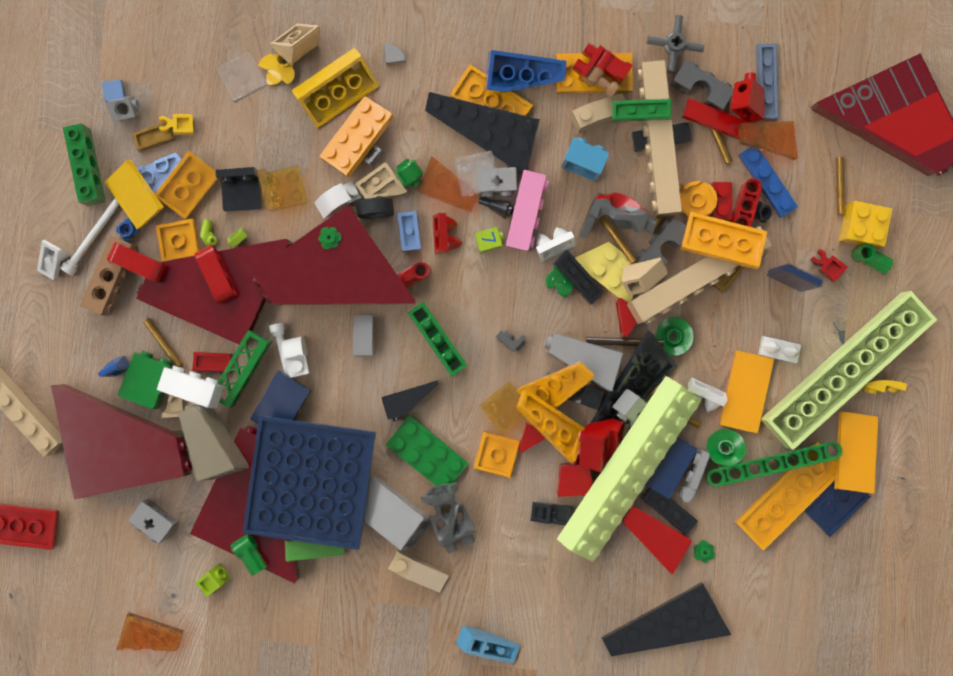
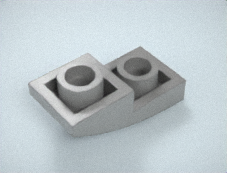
[353,315,375,357]

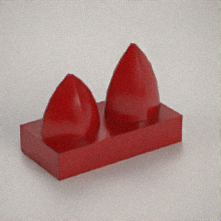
[432,213,462,254]

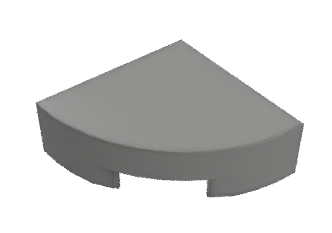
[384,44,405,65]

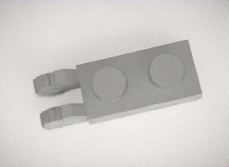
[678,449,710,503]

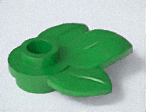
[545,266,573,298]

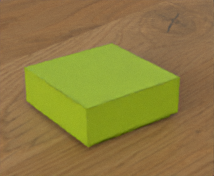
[227,227,248,248]

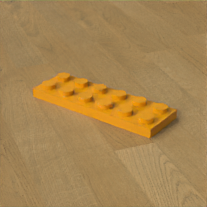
[735,441,836,551]

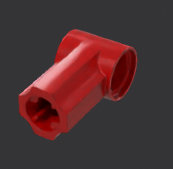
[397,262,431,288]

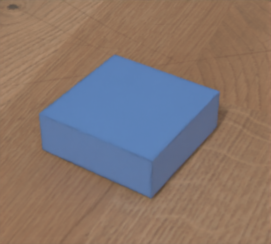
[102,79,126,102]

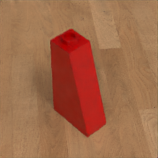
[622,505,692,574]

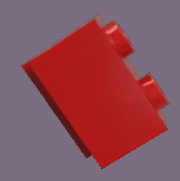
[577,419,624,472]

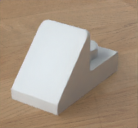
[37,240,70,280]

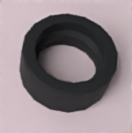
[356,197,394,219]

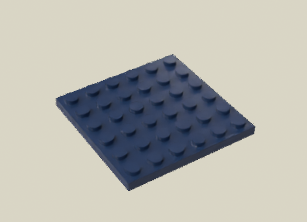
[243,415,376,550]

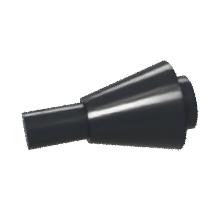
[478,196,514,219]

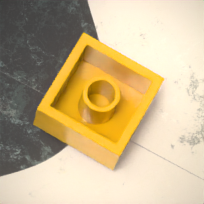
[839,201,892,249]

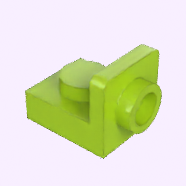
[195,563,231,597]

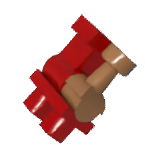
[572,43,633,98]

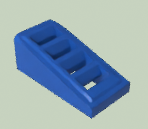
[98,356,129,377]

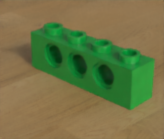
[62,123,106,206]
[407,302,468,377]

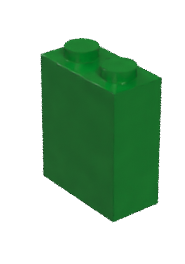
[117,350,174,410]

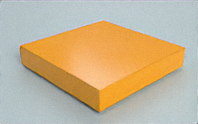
[155,219,200,261]
[474,431,520,479]

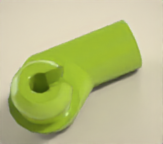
[200,219,218,246]

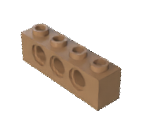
[80,235,138,316]

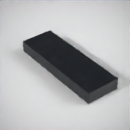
[631,122,692,152]
[552,250,604,305]
[641,488,698,536]

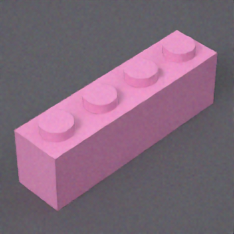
[506,170,549,251]

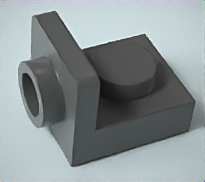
[496,331,526,352]

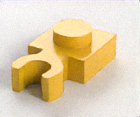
[159,114,194,135]

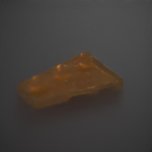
[738,121,798,160]
[418,156,478,212]
[116,612,184,651]

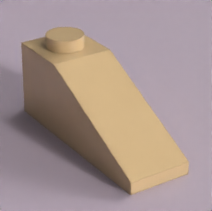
[570,93,626,133]
[388,549,449,593]

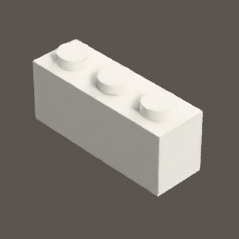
[157,366,224,408]

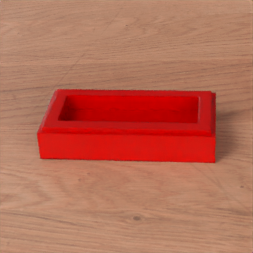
[192,352,233,373]

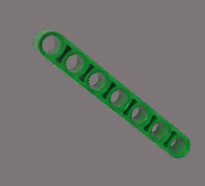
[706,442,843,487]

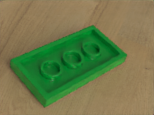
[385,415,469,486]

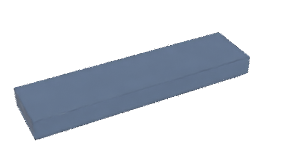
[756,44,779,121]

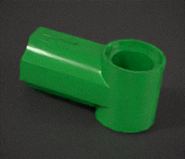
[851,244,893,275]
[231,534,267,576]

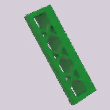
[217,330,273,408]

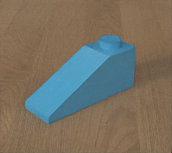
[456,626,520,664]

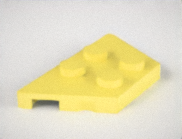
[575,242,636,303]

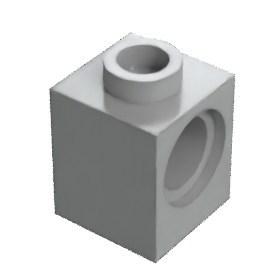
[106,95,140,122]

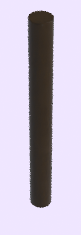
[586,337,664,347]

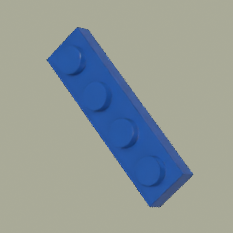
[738,143,798,218]

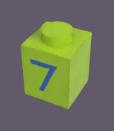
[475,227,505,253]

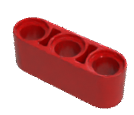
[730,178,762,227]
[107,242,167,283]
[194,245,237,304]

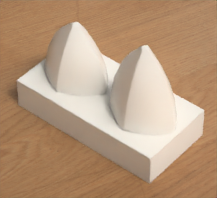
[535,227,576,262]
[758,336,801,363]
[688,377,727,412]

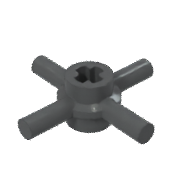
[646,15,704,74]

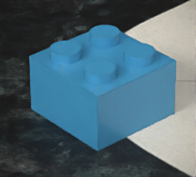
[561,138,609,182]

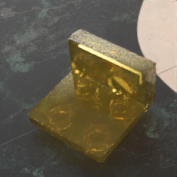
[257,166,307,211]
[479,382,525,436]

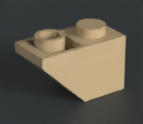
[622,257,667,296]

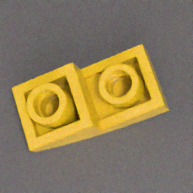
[862,380,907,395]

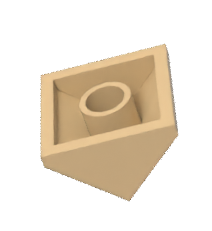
[270,23,321,65]

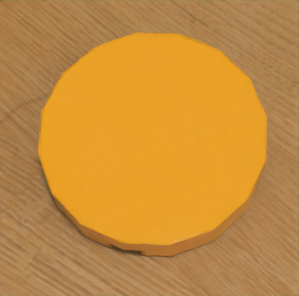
[680,181,717,217]

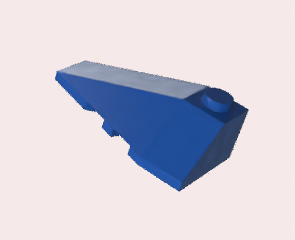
[486,50,567,92]

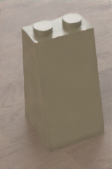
[178,404,249,482]

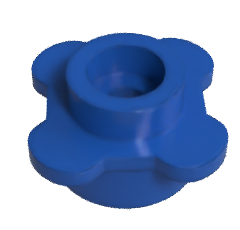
[116,219,139,242]

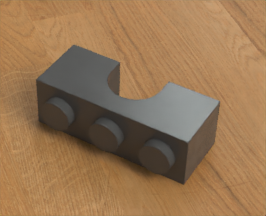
[670,60,734,111]
[636,217,686,265]

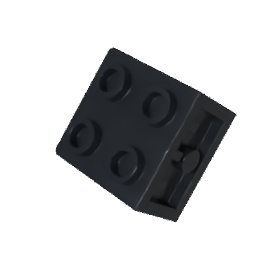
[215,167,262,212]

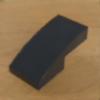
[530,501,573,526]

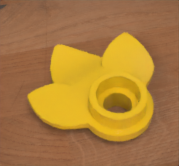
[258,54,295,85]

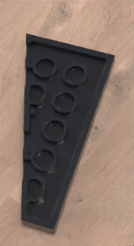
[425,92,540,174]
[590,330,677,423]
[601,582,731,657]

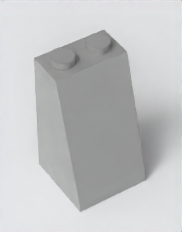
[544,333,623,391]
[364,476,431,550]

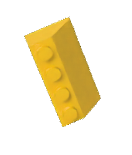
[291,48,380,128]

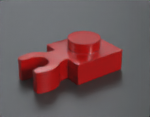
[810,249,848,283]

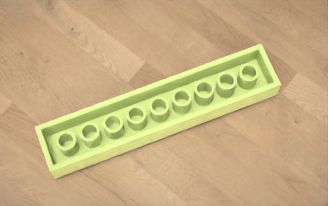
[761,291,937,450]
[557,376,701,562]

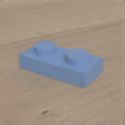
[397,211,421,252]

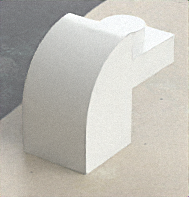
[314,181,362,219]
[282,336,310,378]

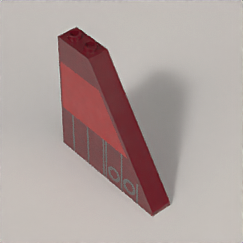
[811,53,953,176]

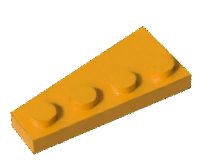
[517,361,595,408]
[516,390,585,463]

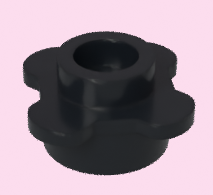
[754,201,772,223]

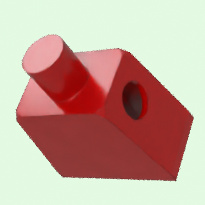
[730,72,765,122]
[556,457,593,497]

